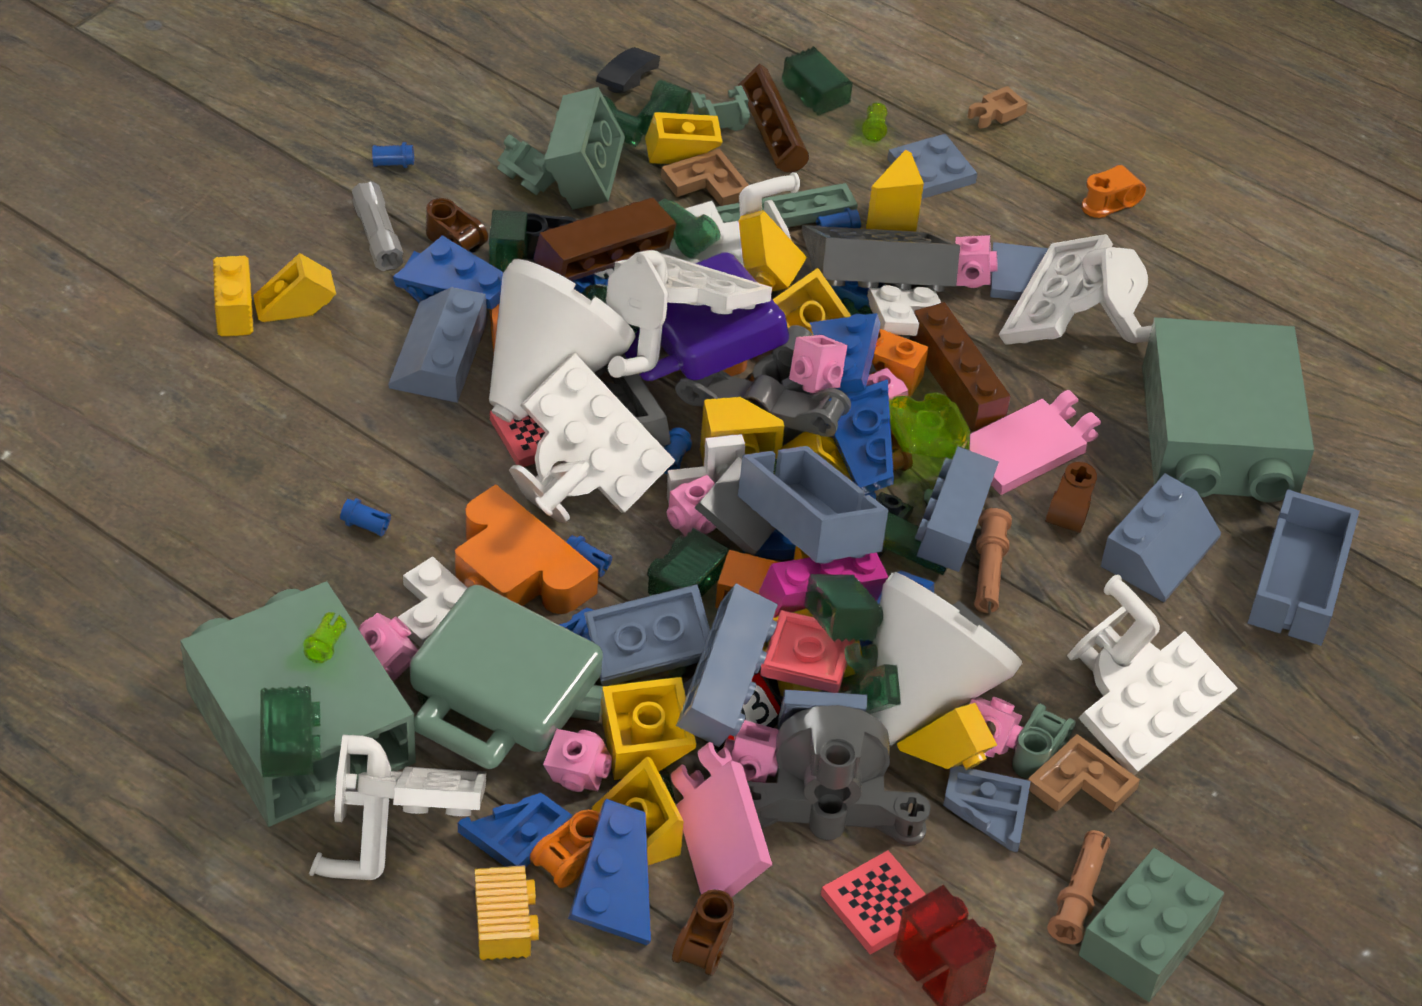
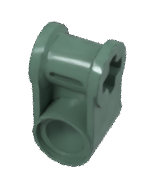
[1012,703,1076,779]

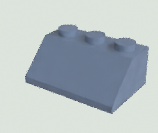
[388,287,488,403]
[1100,473,1221,602]

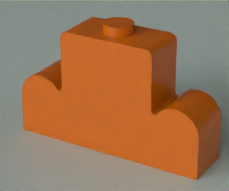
[455,484,598,614]

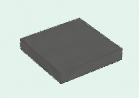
[695,456,776,555]

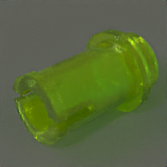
[862,102,888,142]
[303,612,347,663]

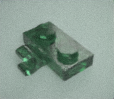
[838,643,901,714]

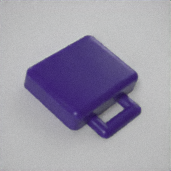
[624,252,789,381]

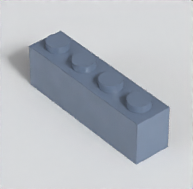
[915,446,999,572]
[676,584,778,747]

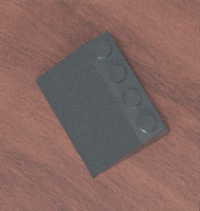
[802,225,960,292]

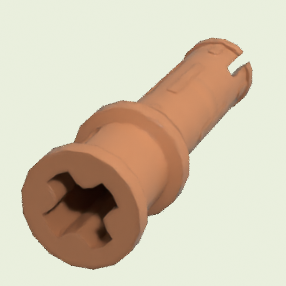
[974,508,1012,613]
[1047,830,1111,945]

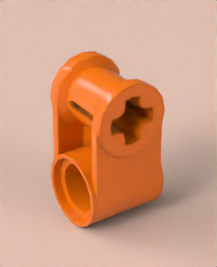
[1081,165,1146,218]
[530,809,600,888]

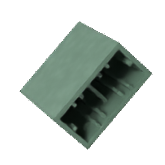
[1142,317,1314,502]
[180,581,416,827]

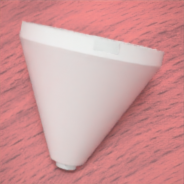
[489,259,635,423]
[864,572,1022,746]

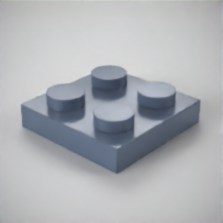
[887,134,977,199]

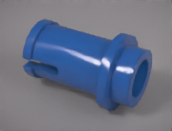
[372,142,414,168]
[816,207,861,228]
[664,428,692,474]
[340,498,391,537]
[566,535,613,577]

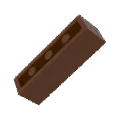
[533,197,677,281]
[909,302,1011,433]

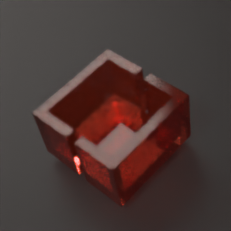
[894,885,997,1006]

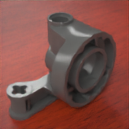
[676,325,851,446]
[747,705,931,846]

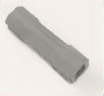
[351,181,404,271]

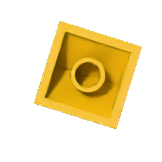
[866,150,924,232]
[591,757,684,865]

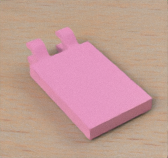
[957,390,1101,495]
[671,742,772,897]

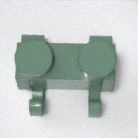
[691,85,750,131]
[497,134,556,196]

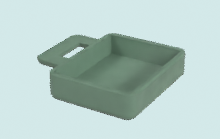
[410,585,603,769]

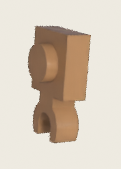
[968,86,1028,128]

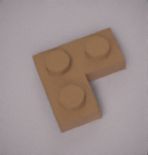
[661,149,749,206]
[1028,734,1140,812]

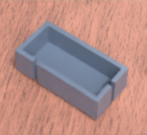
[738,446,888,564]
[1247,489,1360,646]

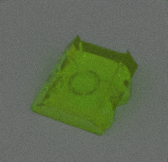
[889,392,970,460]

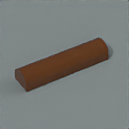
[738,63,809,173]

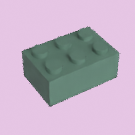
[544,87,625,210]
[1079,848,1224,1002]

